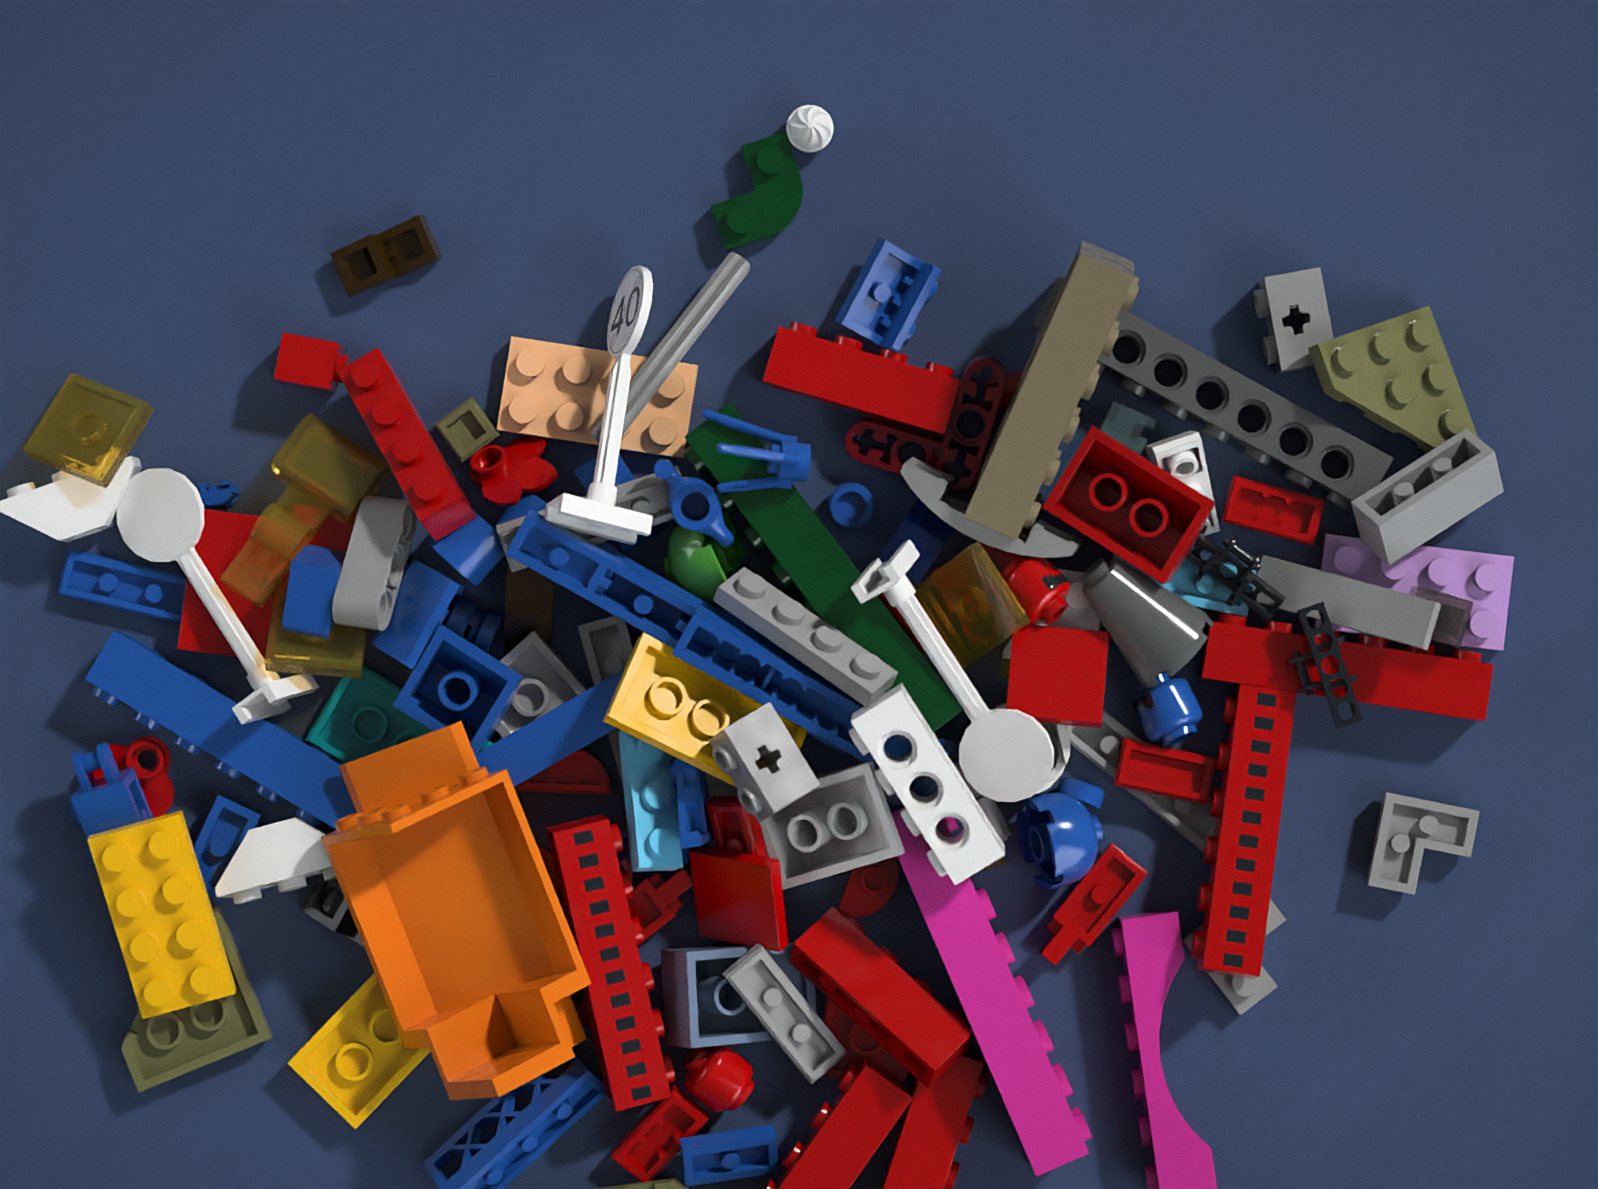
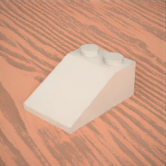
[760,761,905,890]

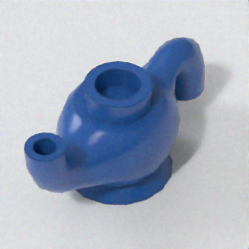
[654,459,735,547]

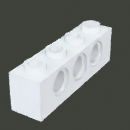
[849,683,1005,885]

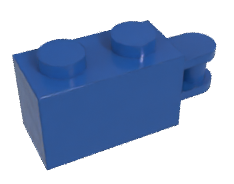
[69,742,153,872]

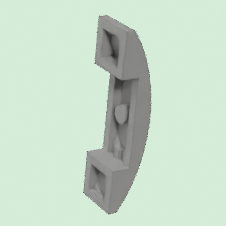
[900,457,1083,558]

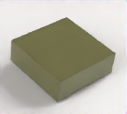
[434,397,501,463]

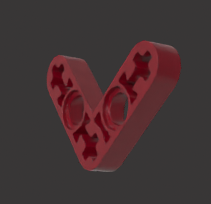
[845,355,1006,491]

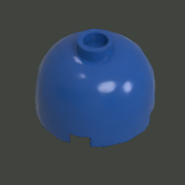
[1017,793,1103,890]

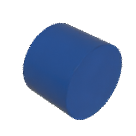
[424,508,505,586]

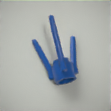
[702,409,811,493]

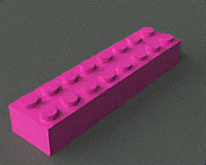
[891,807,1093,1177]

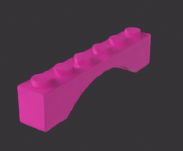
[1111,909,1217,1189]

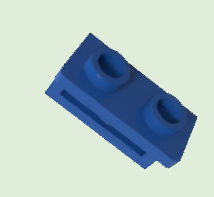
[834,238,941,353]

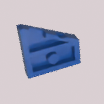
[670,757,714,849]

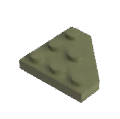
[1308,306,1478,453]
[121,905,273,1093]

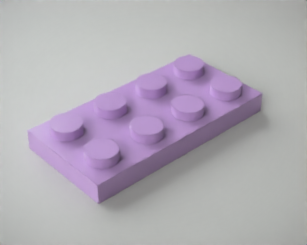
[1313,534,1514,651]

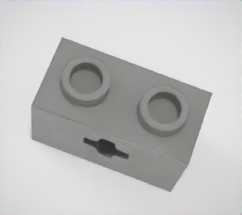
[1253,267,1334,374]
[709,702,821,823]

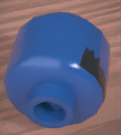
[1133,673,1203,747]

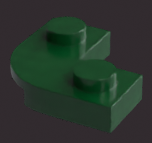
[711,131,803,252]

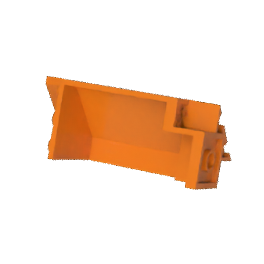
[320,721,592,1101]

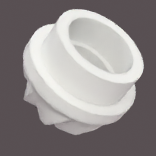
[786,105,834,153]

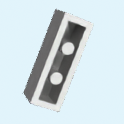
[1351,428,1504,565]

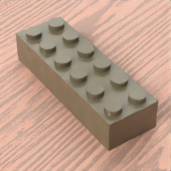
[964,240,1140,540]

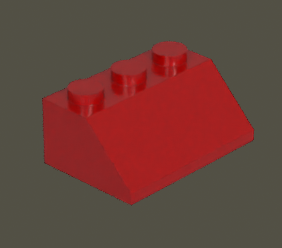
[1042,426,1216,585]

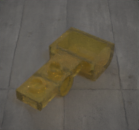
[220,413,390,609]

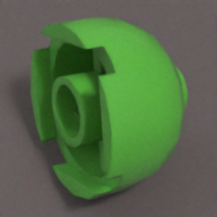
[664,512,748,604]

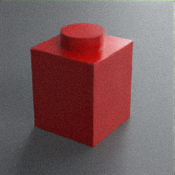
[274,332,349,393]

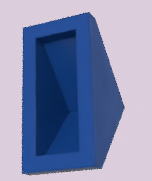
[282,544,346,639]

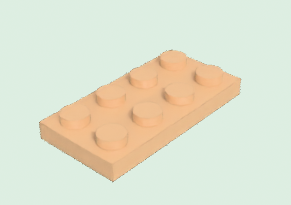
[496,336,698,459]

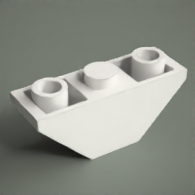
[1145,430,1220,536]
[0,451,142,542]
[215,818,337,904]

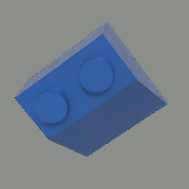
[367,559,468,669]
[393,625,523,755]

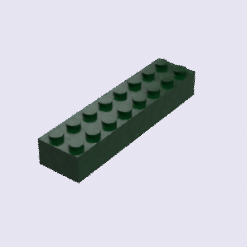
[683,402,963,732]

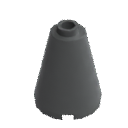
[1082,558,1214,688]

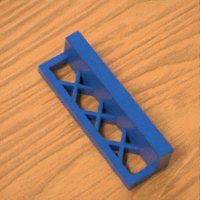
[422,1047,606,1189]

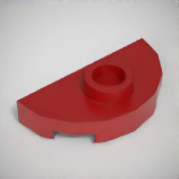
[517,749,612,795]
[837,856,899,919]

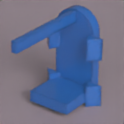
[199,480,241,510]

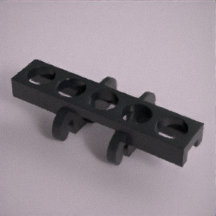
[1186,532,1286,620]
[1287,602,1363,729]

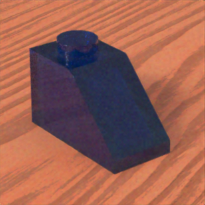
[879,493,957,585]

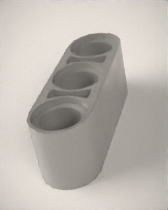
[332,494,417,631]

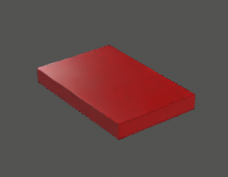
[177,509,291,661]

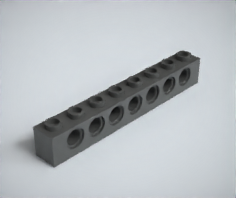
[1029,274,1394,513]

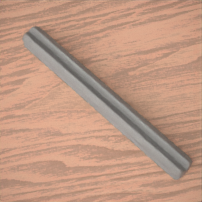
[592,252,750,442]

